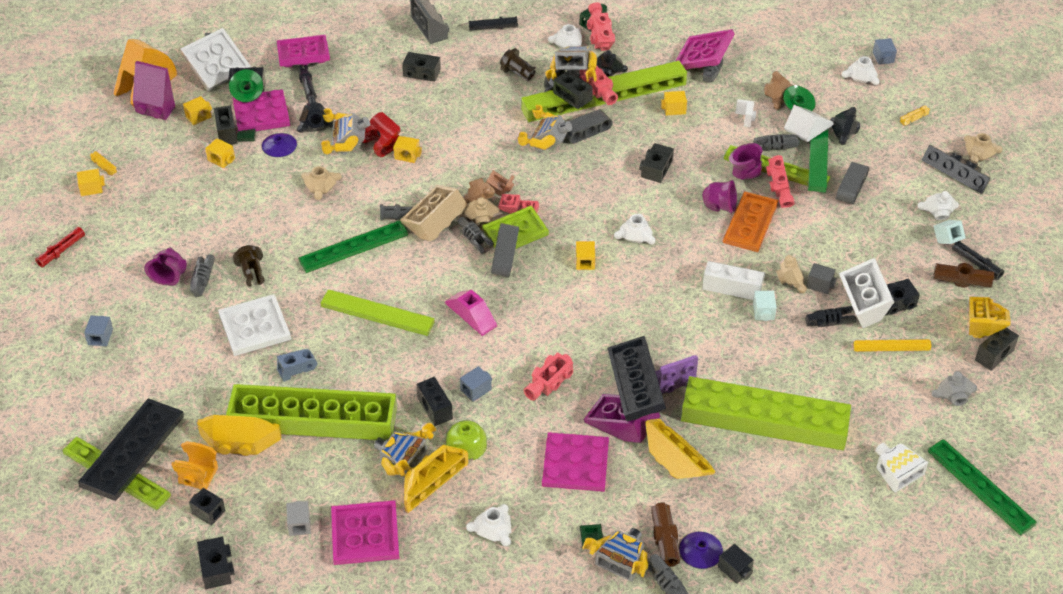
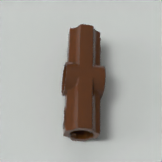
[933,263,994,288]
[651,502,681,567]

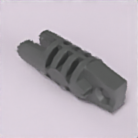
[703,58,723,82]
[753,134,800,151]
[458,216,494,254]
[190,254,215,297]
[648,554,688,594]

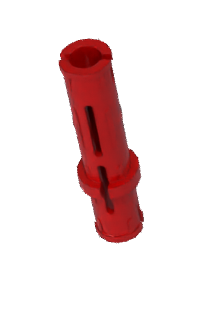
[35,226,85,268]

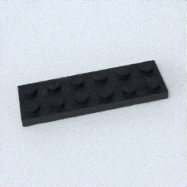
[607,335,666,422]
[78,398,184,501]

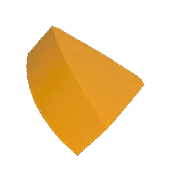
[114,39,177,106]

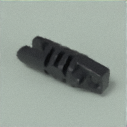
[805,306,857,327]

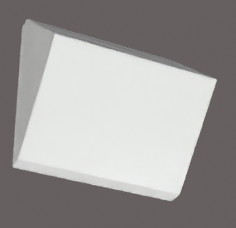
[784,105,834,142]

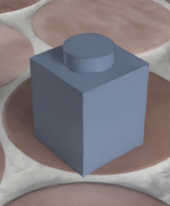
[873,38,897,65]
[84,315,113,346]
[460,366,492,402]

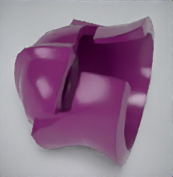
[729,143,762,180]
[702,180,737,214]
[144,247,187,286]

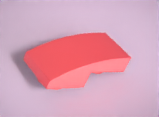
[498,194,539,214]

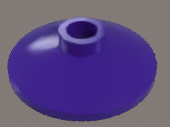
[262,133,297,157]
[679,531,723,569]

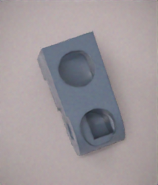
[277,349,317,382]

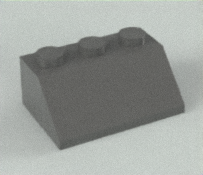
[410,0,449,44]

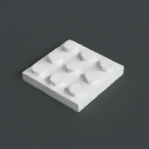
[180,28,251,91]
[218,294,291,356]

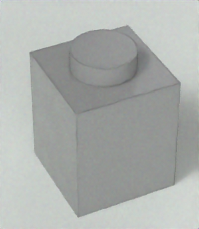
[286,501,311,536]

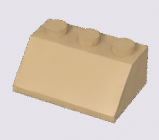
[400,185,468,242]

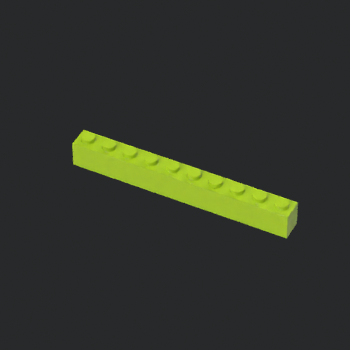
[521,61,687,123]

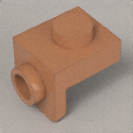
[486,170,515,196]

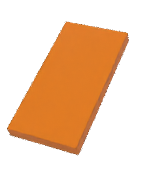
[723,191,779,252]

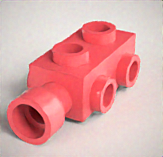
[587,2,615,51]
[579,65,618,105]
[766,155,795,208]
[523,352,574,401]

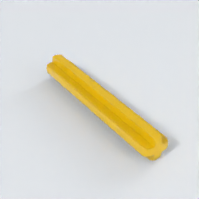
[853,339,932,352]

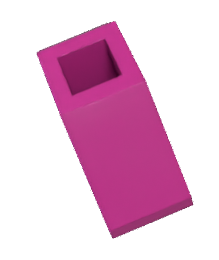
[445,289,497,336]

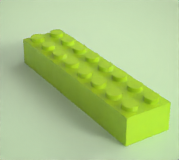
[681,376,851,451]
[226,384,397,440]

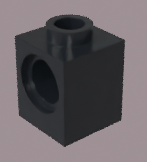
[189,488,226,526]

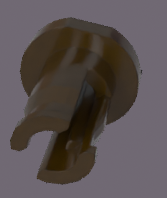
[500,48,536,81]
[233,245,265,287]

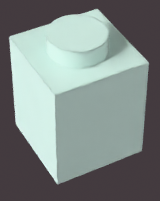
[933,220,966,244]
[753,291,777,321]

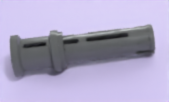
[380,204,414,221]

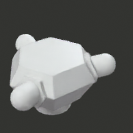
[548,24,582,49]
[842,56,879,85]
[918,191,959,220]
[614,214,655,245]
[466,504,511,546]

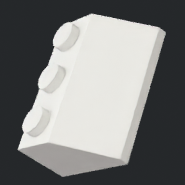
[839,258,894,328]
[702,261,765,300]

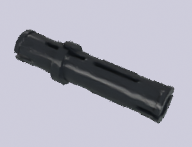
[468,16,518,31]
[297,65,317,100]
[952,241,1004,280]

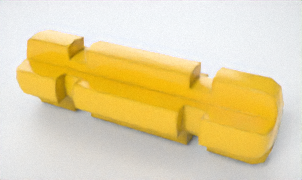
[900,105,930,126]
[90,151,117,175]

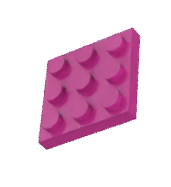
[676,29,735,70]
[276,34,330,67]
[232,89,290,131]
[542,432,609,492]
[331,500,400,565]

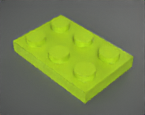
[483,205,549,249]

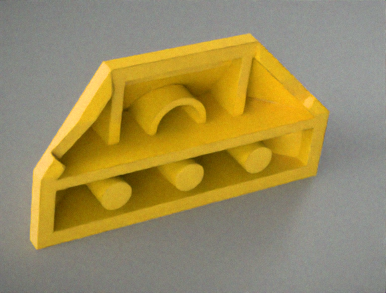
[968,296,1011,338]
[197,415,282,456]
[645,418,716,479]
[404,445,468,513]

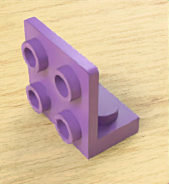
[656,355,698,394]

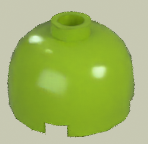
[446,420,487,460]

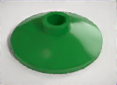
[229,70,264,103]
[783,85,816,111]

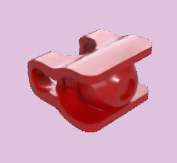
[363,112,401,157]

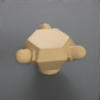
[964,133,1003,163]
[301,166,342,200]
[459,197,500,227]
[776,255,807,293]

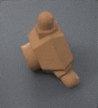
[764,71,793,110]
[463,178,495,204]

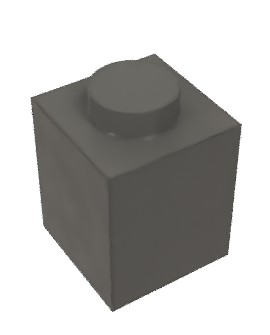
[806,263,837,294]

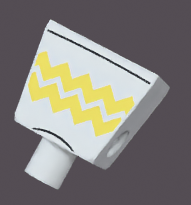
[875,443,928,493]

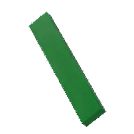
[808,128,829,193]
[298,220,408,273]
[928,439,1037,536]

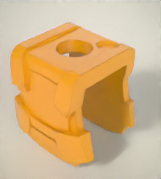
[171,441,218,489]

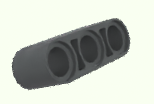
[565,109,613,144]
[836,162,869,205]
[491,223,519,277]

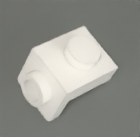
[735,99,756,127]

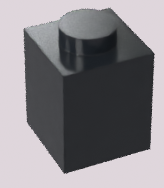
[718,543,754,584]

